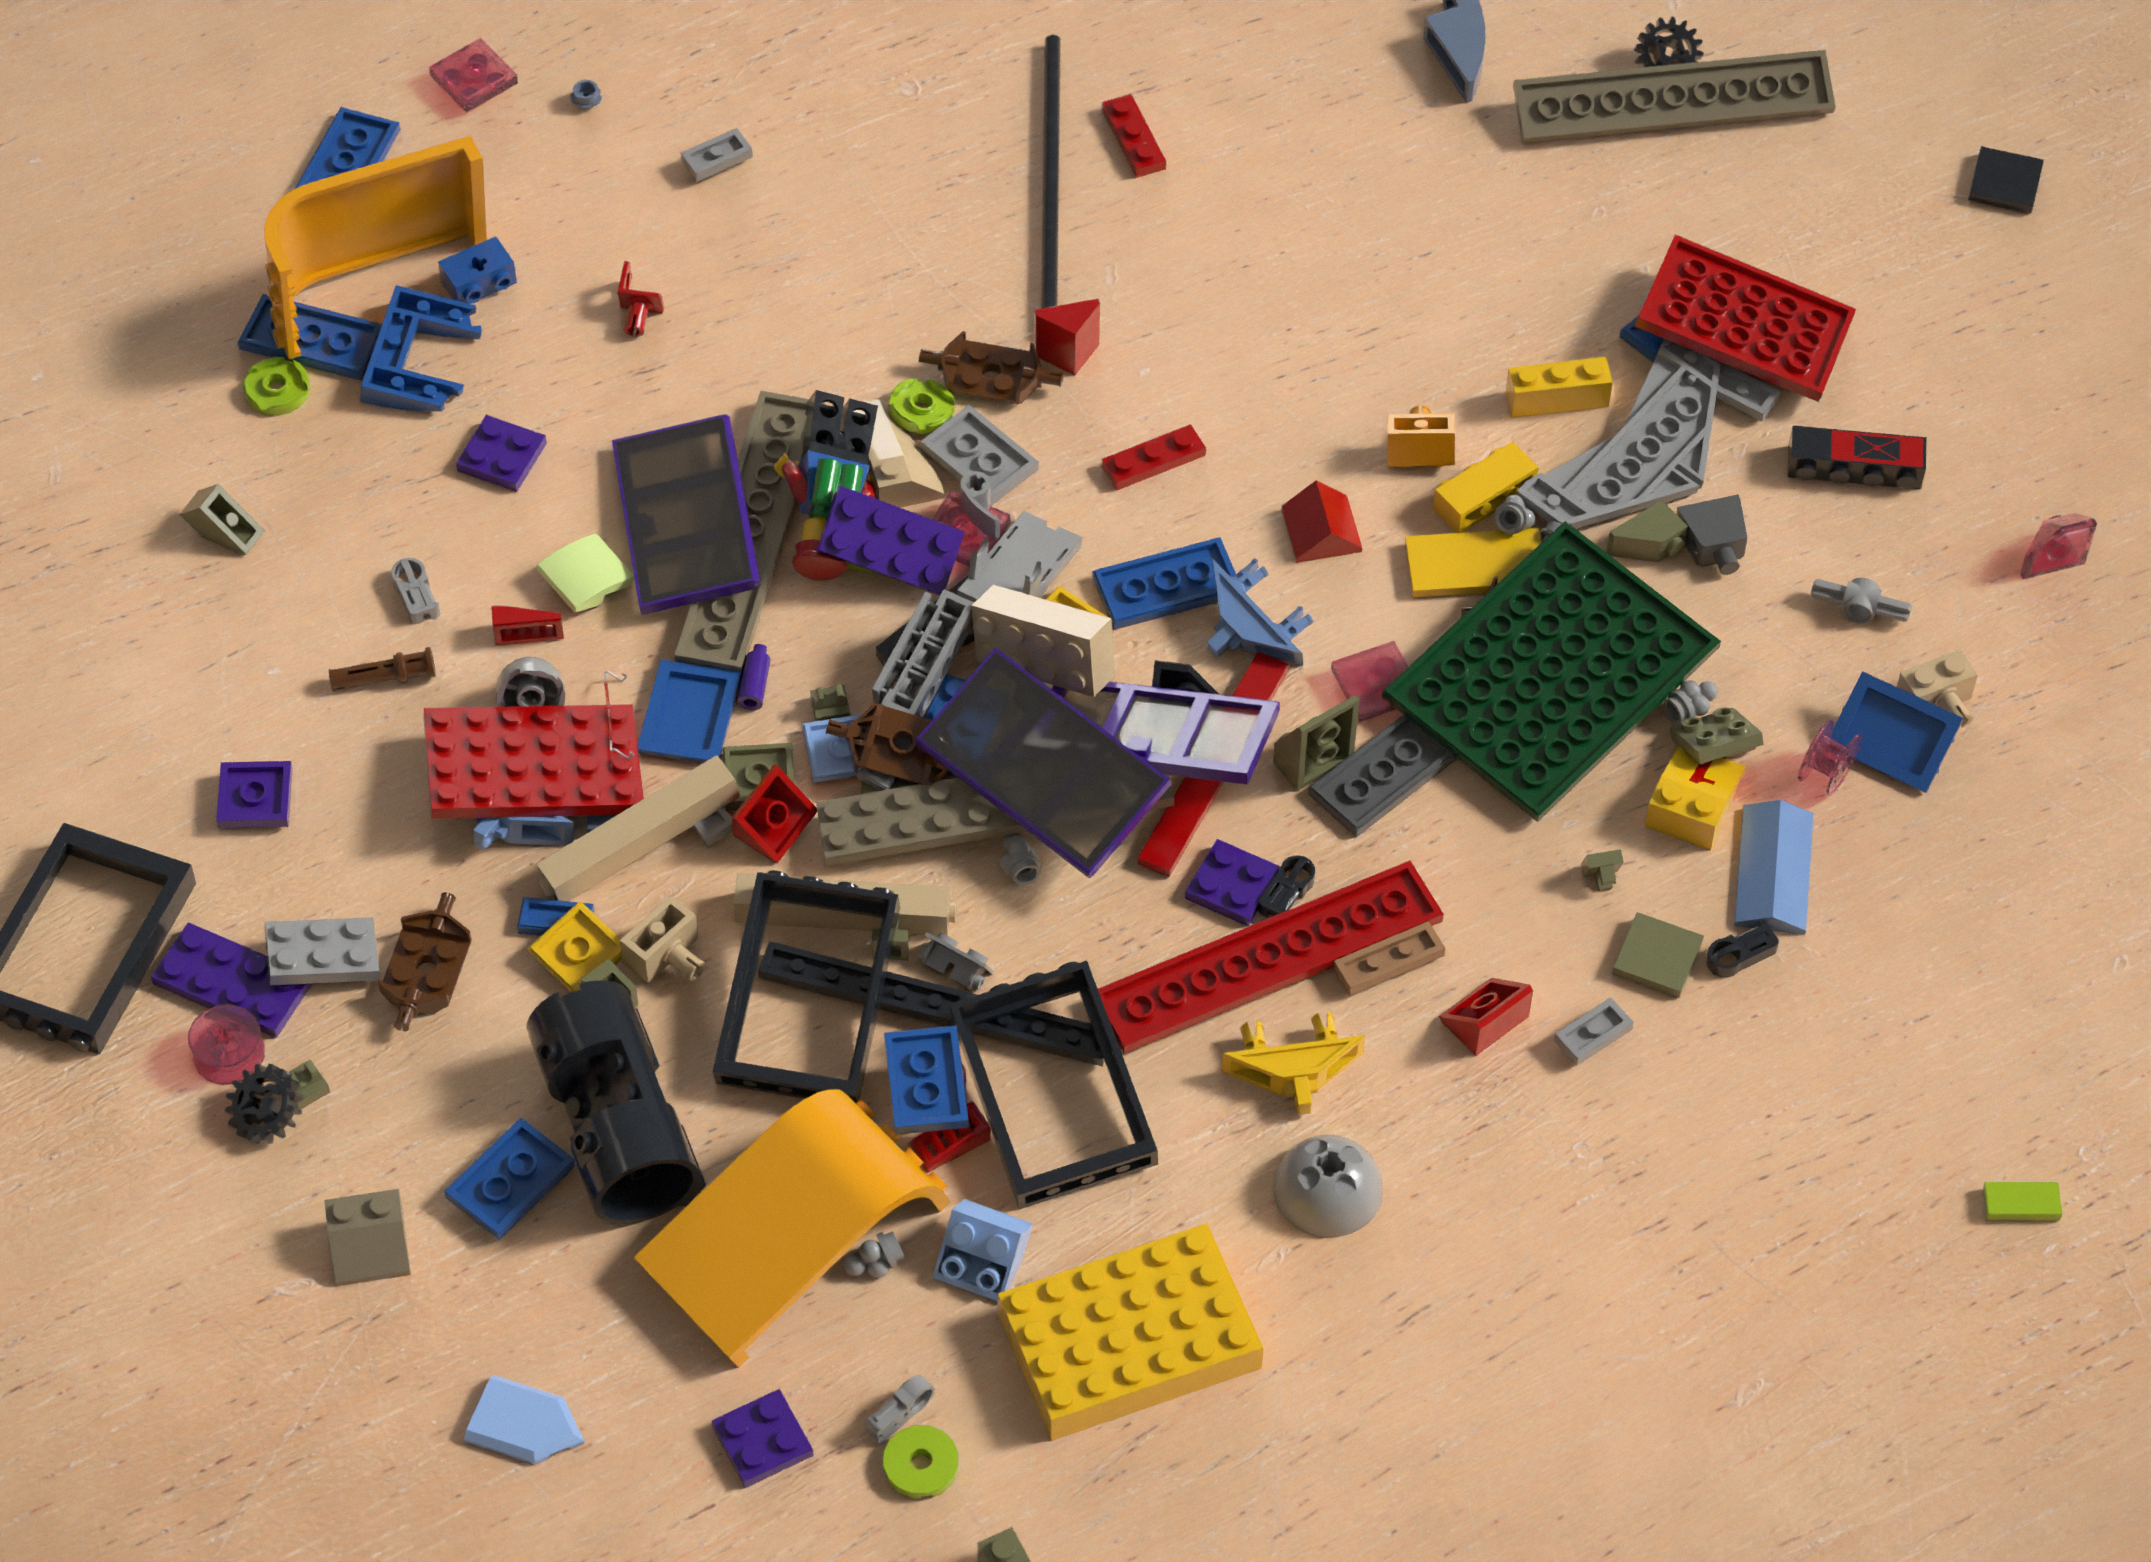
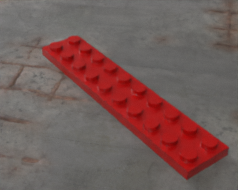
[1098,860,1444,1054]

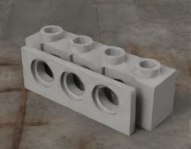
[872,589,974,717]

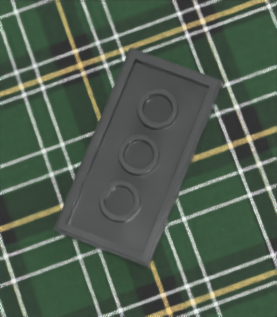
[1308,715,1457,838]

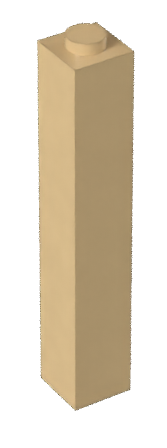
[537,755,740,901]
[734,873,957,936]

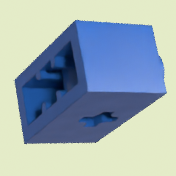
[438,236,517,304]

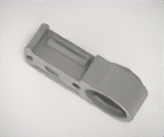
[391,558,440,624]
[865,1375,935,1444]

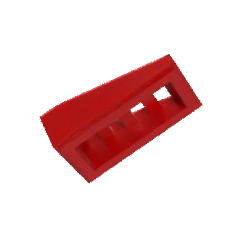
[491,605,564,645]
[909,1101,991,1173]

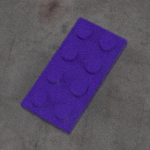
[816,486,964,596]
[151,922,313,1038]

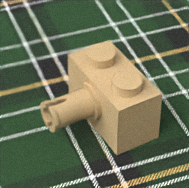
[1897,649,1978,729]
[620,895,706,983]

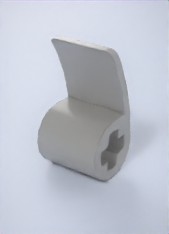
[960,471,1000,539]

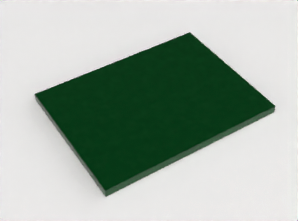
[1382,521,1721,822]

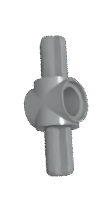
[1811,577,1912,623]

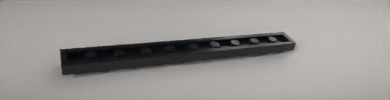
[758,941,1105,1067]

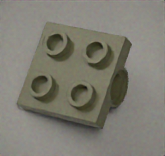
[1670,707,1764,764]

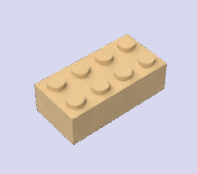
[971,585,1115,697]

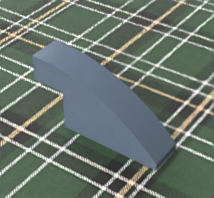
[1423,0,1486,103]

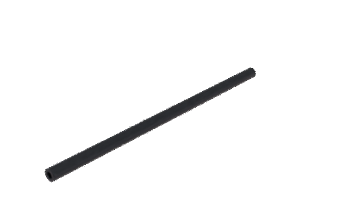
[1041,35,1061,309]

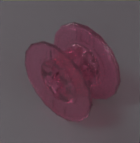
[1798,719,1863,797]
[188,1004,265,1085]

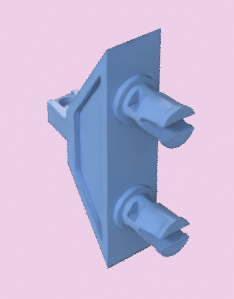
[1207,558,1313,665]
[473,816,574,850]

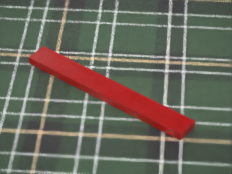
[1138,652,1289,877]

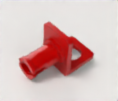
[617,261,664,337]

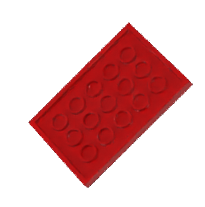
[1635,234,1856,402]
[423,704,644,819]

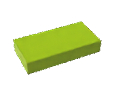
[1983,1182,2062,1221]

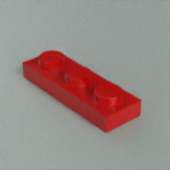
[1102,94,1167,178]
[1102,424,1206,491]

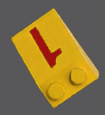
[1645,746,1746,850]

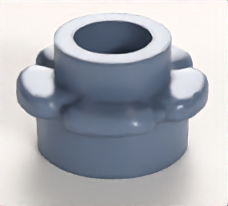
[570,80,602,109]

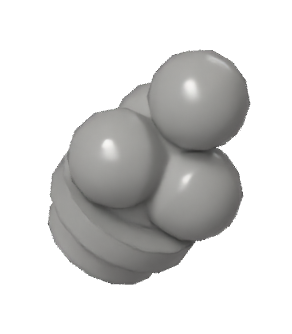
[1495,495,1535,535]
[1664,680,1718,724]
[999,833,1041,885]
[844,1231,905,1278]

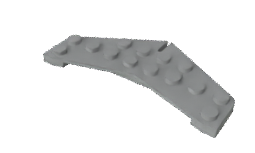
[1516,339,1720,529]

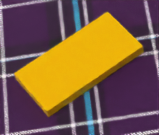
[1405,528,1542,598]

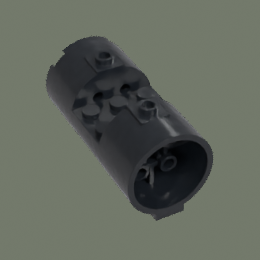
[526,980,706,1224]

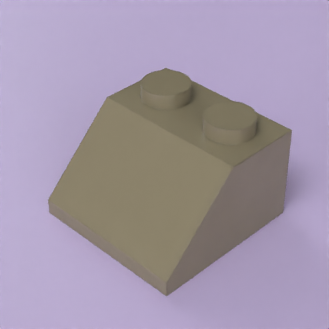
[324,1189,411,1286]

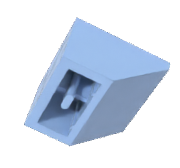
[932,1199,1033,1301]

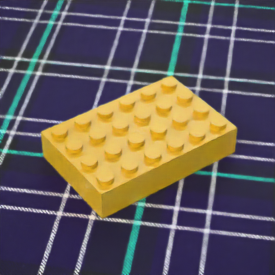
[998,1223,1264,1441]

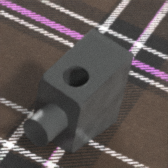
[1676,495,1747,575]

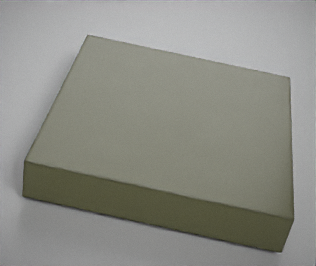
[723,743,795,811]
[1612,912,1704,998]

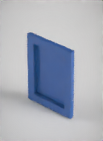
[638,659,742,763]
[1825,671,1964,793]

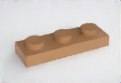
[1333,921,1446,995]

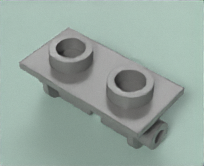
[918,932,994,990]

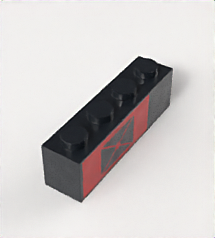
[1787,425,1927,489]

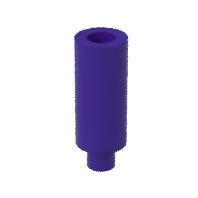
[738,644,771,710]

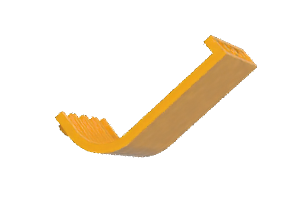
[264,135,487,360]
[634,1089,951,1367]

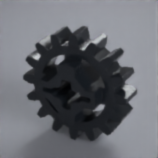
[1634,16,1704,67]
[224,1064,304,1144]

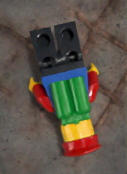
[774,390,878,581]

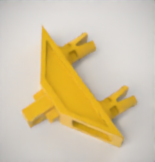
[1221,1012,1366,1115]

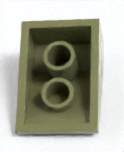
[1273,695,1359,791]

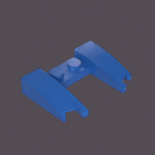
[360,285,482,411]

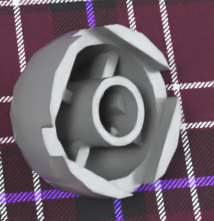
[496,657,566,707]

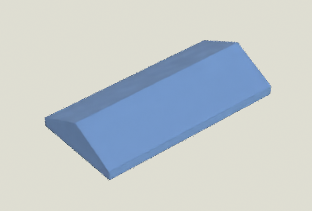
[1734,800,1814,934]

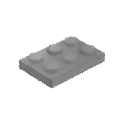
[921,405,1039,507]
[265,917,380,985]

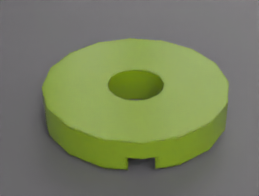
[243,357,310,416]
[888,378,955,434]
[883,1425,958,1499]

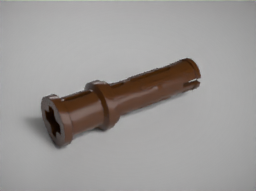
[329,647,436,691]

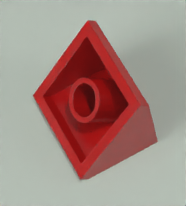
[1034,298,1100,376]
[1281,480,1363,563]
[732,764,817,864]
[1439,978,1533,1056]

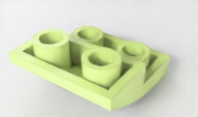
[536,533,634,613]

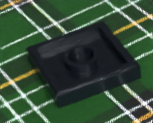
[1968,146,2044,214]

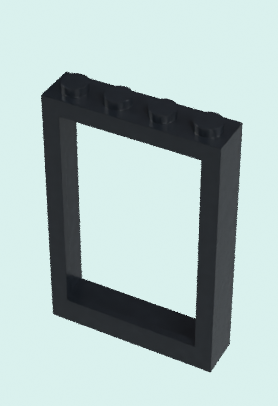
[0,822,196,1054]
[712,870,900,1103]
[949,961,1158,1209]

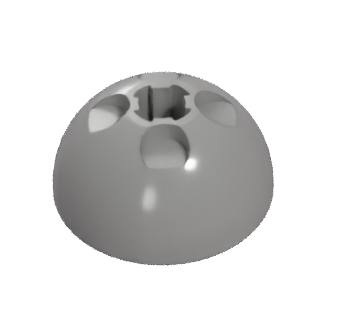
[1274,1134,1383,1237]

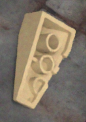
[853,399,945,508]

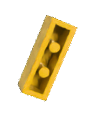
[1505,357,1613,418]
[1433,442,1539,533]

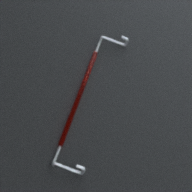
[604,670,634,760]

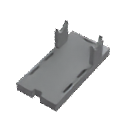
[957,511,1083,602]

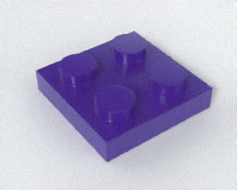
[456,415,547,492]
[216,761,293,828]
[1185,839,1280,927]
[711,1389,814,1488]

